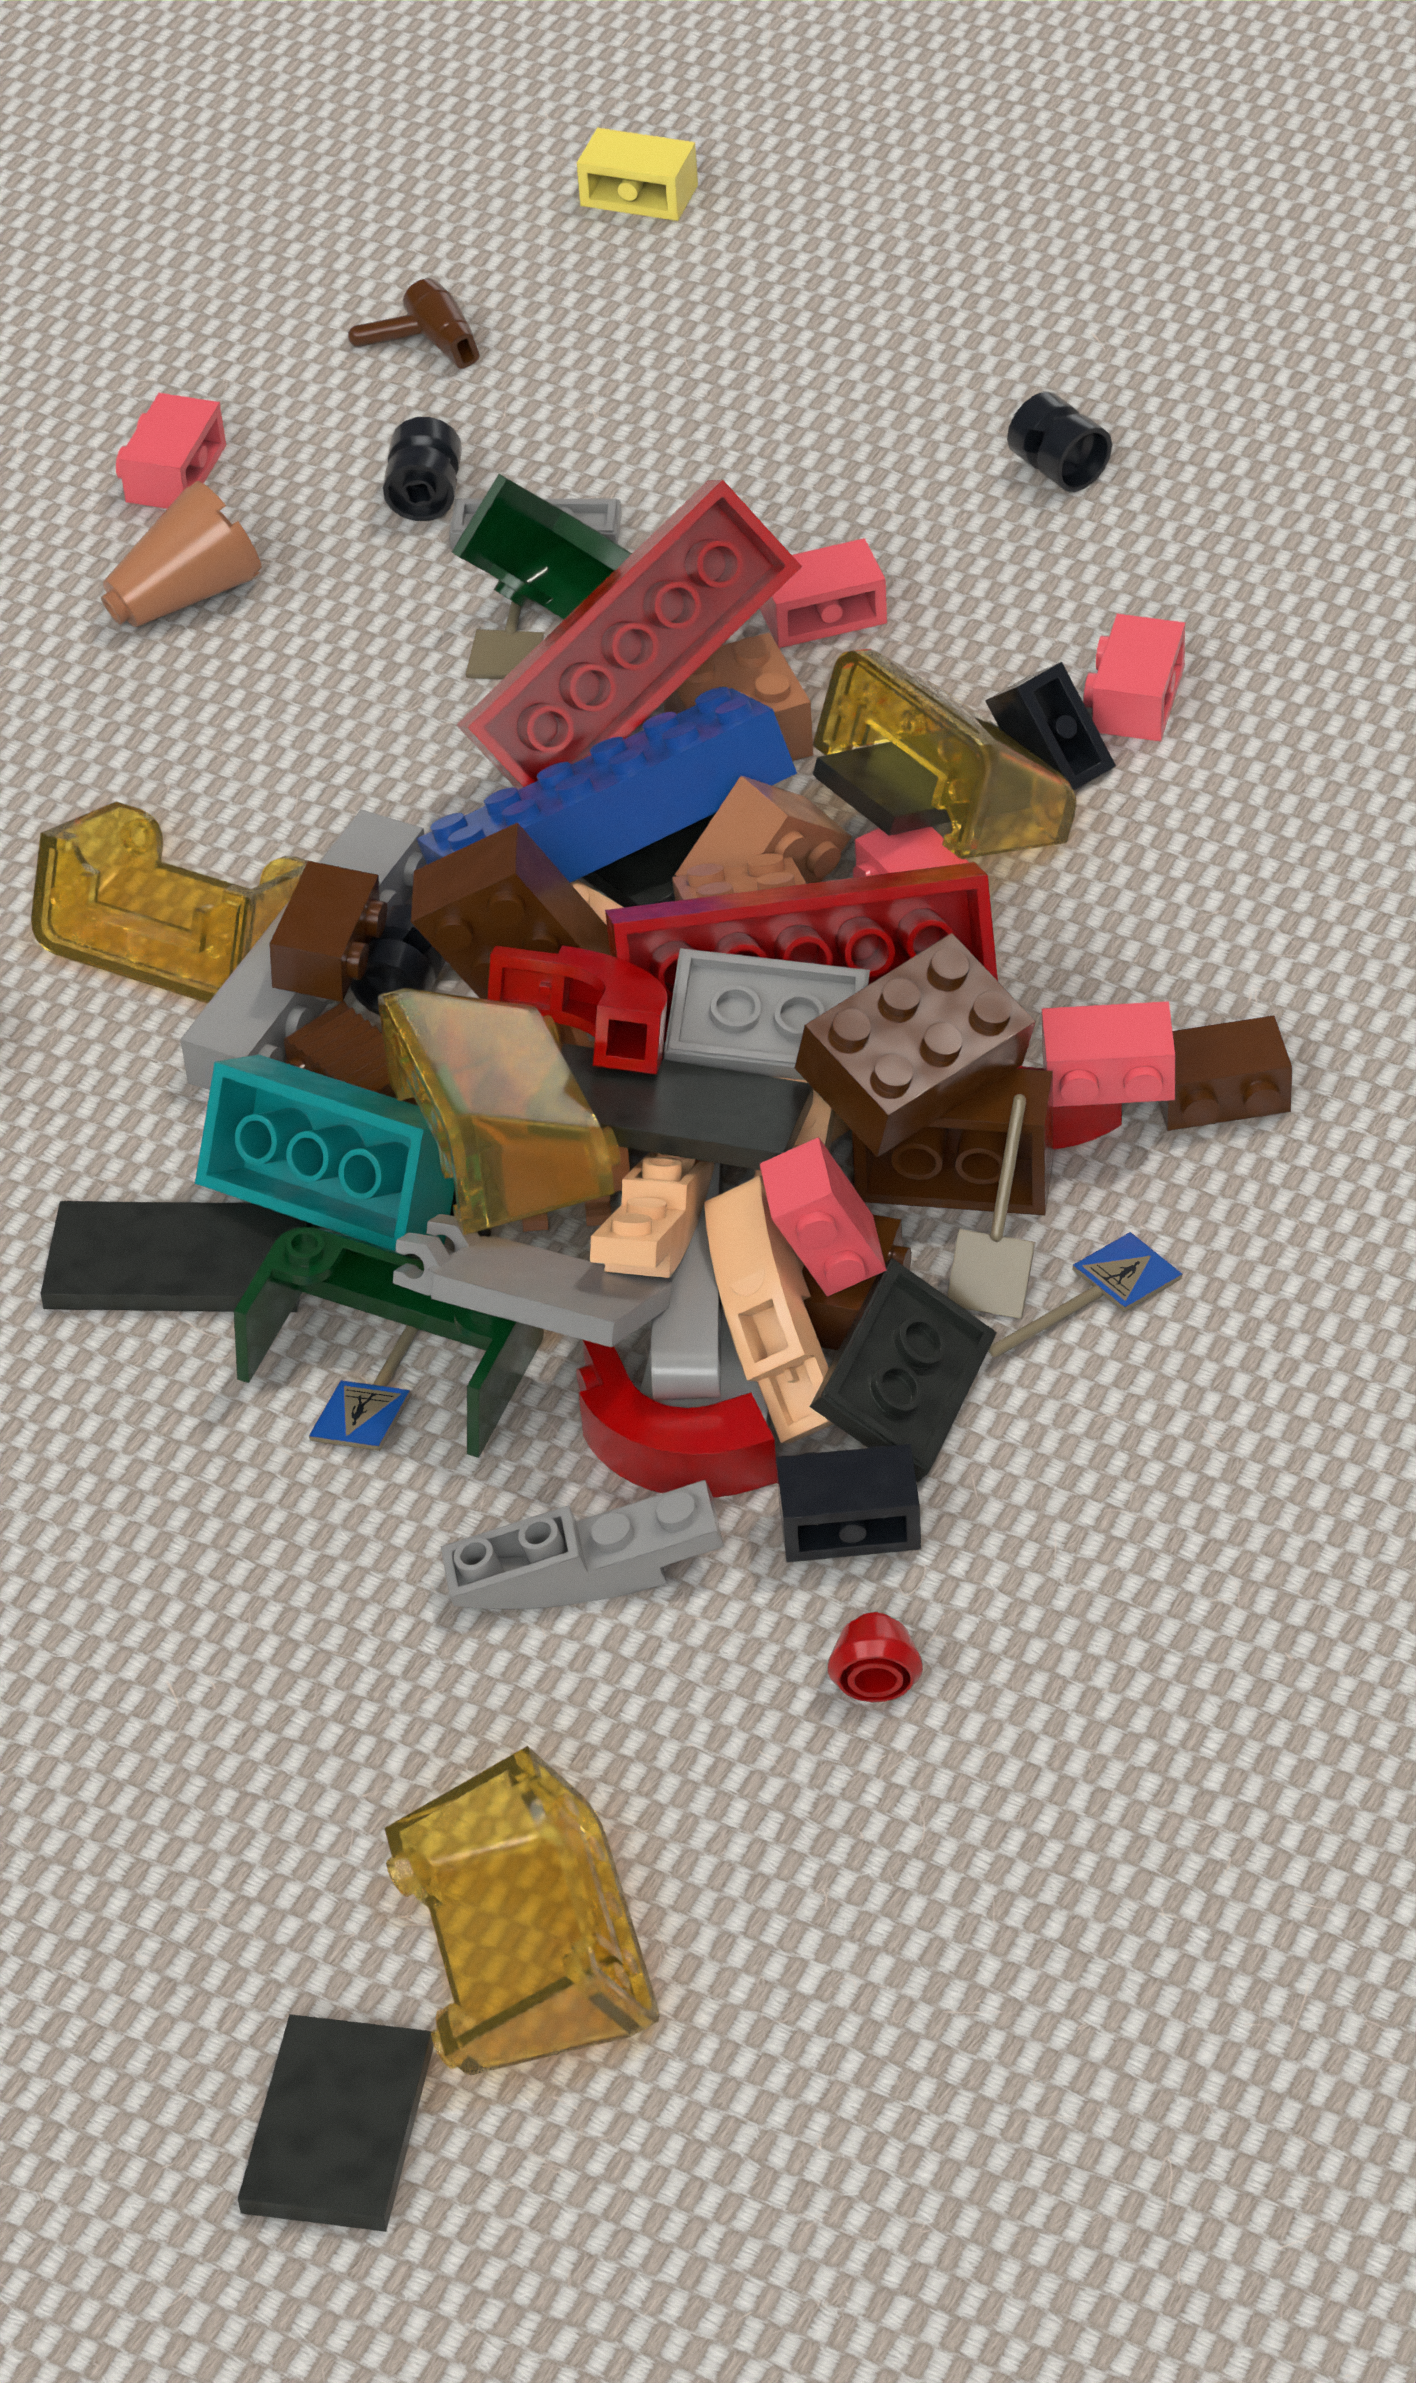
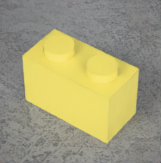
[577,128,698,221]

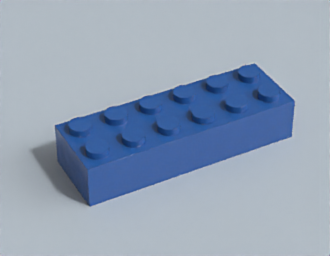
[416,687,797,883]

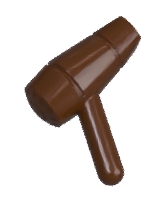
[348,278,480,369]

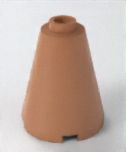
[101,481,262,627]

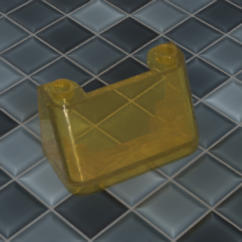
[812,648,1077,859]
[31,801,308,1003]
[378,988,621,1235]
[384,1746,660,2076]

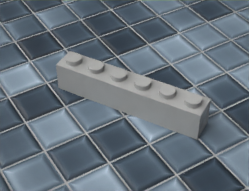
[180,809,427,1090]

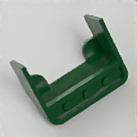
[452,474,632,620]
[234,1227,544,1458]

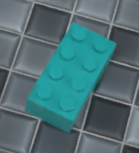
[195,1054,466,1252]

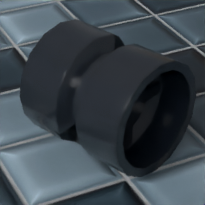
[1007,391,1112,492]
[383,417,462,521]
[350,904,446,1020]

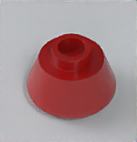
[828,1612,923,1702]

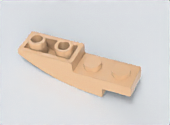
[590,1152,714,1278]
[704,1175,833,1443]

